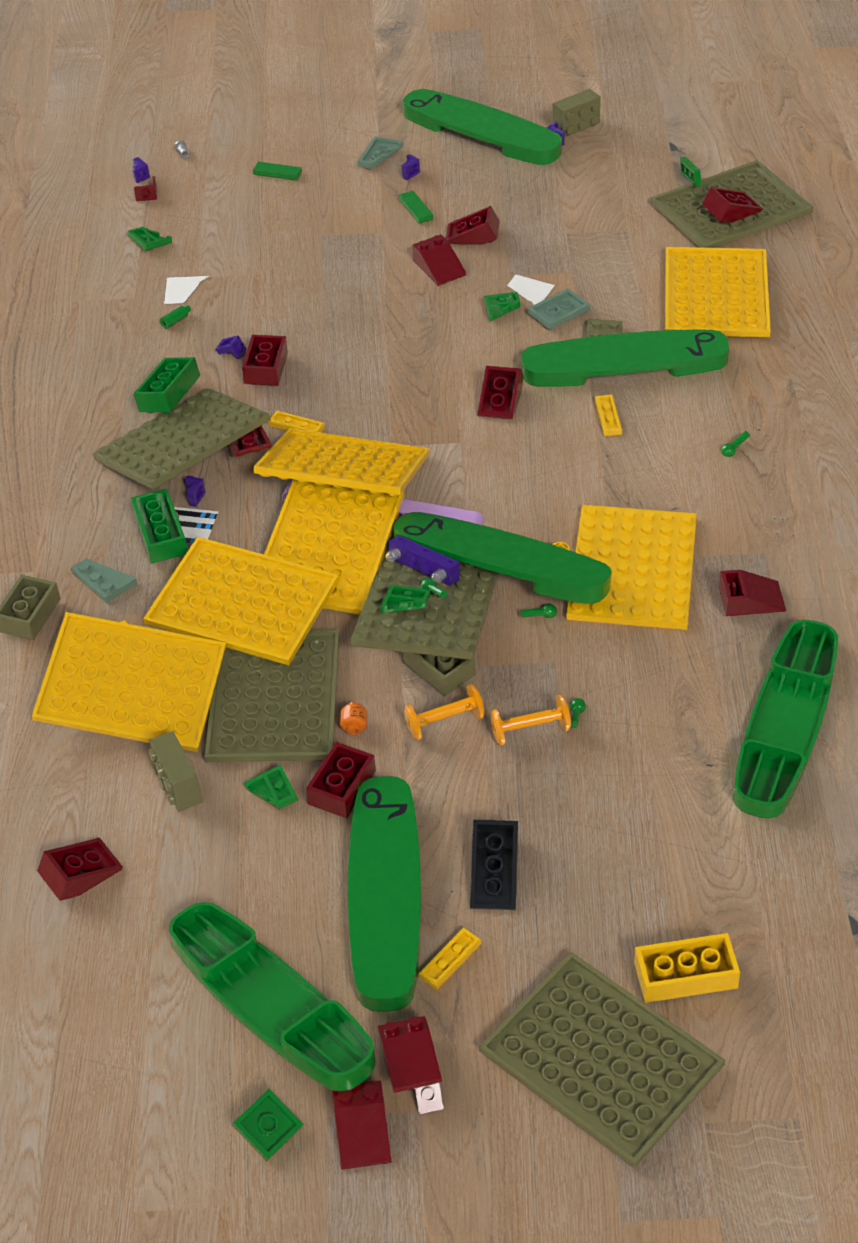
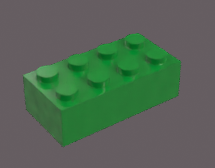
[133,357,201,413]
[131,489,188,564]

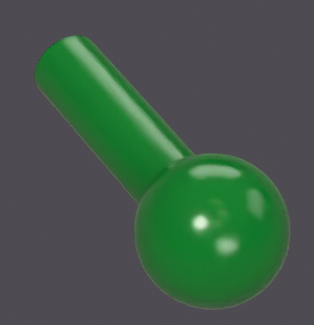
[721,431,750,457]
[420,578,447,598]
[520,603,557,618]
[569,698,586,728]

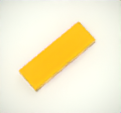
[595,395,622,436]
[268,410,325,433]
[418,927,482,990]

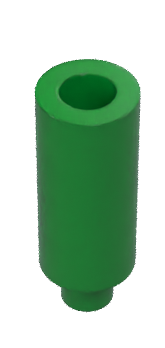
[160,305,191,329]

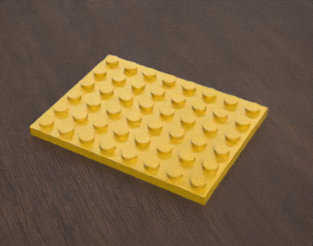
[665,247,771,338]
[254,428,430,496]
[264,479,405,615]
[567,505,697,630]
[143,537,339,665]
[32,612,226,752]

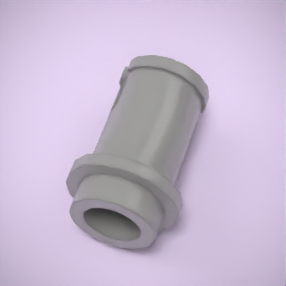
[175,140,190,158]

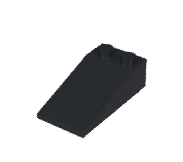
[470,820,519,910]

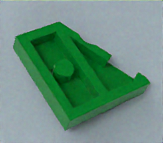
[128,227,172,251]
[484,292,520,321]
[381,584,430,613]
[244,765,299,810]

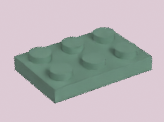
[528,288,590,330]

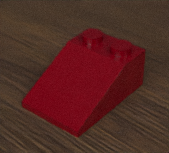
[702,187,763,223]
[446,206,500,244]
[412,234,466,286]
[477,366,524,419]
[228,425,272,457]
[37,838,123,901]
[378,1016,442,1093]
[332,1080,392,1170]

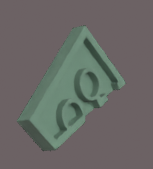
[358,137,403,169]
[71,559,137,603]

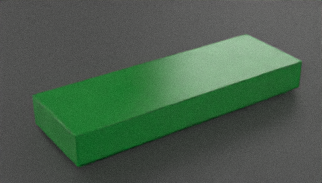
[680,157,702,187]
[253,161,302,181]
[399,191,433,224]

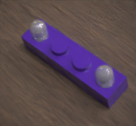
[385,535,460,586]

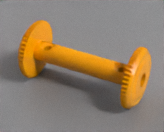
[404,684,485,740]
[491,695,571,746]

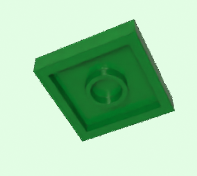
[232,1089,304,1162]

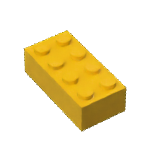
[634,933,740,1003]

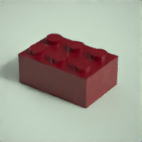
[242,334,288,386]
[306,742,376,818]

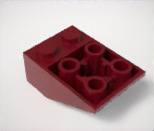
[719,570,786,616]

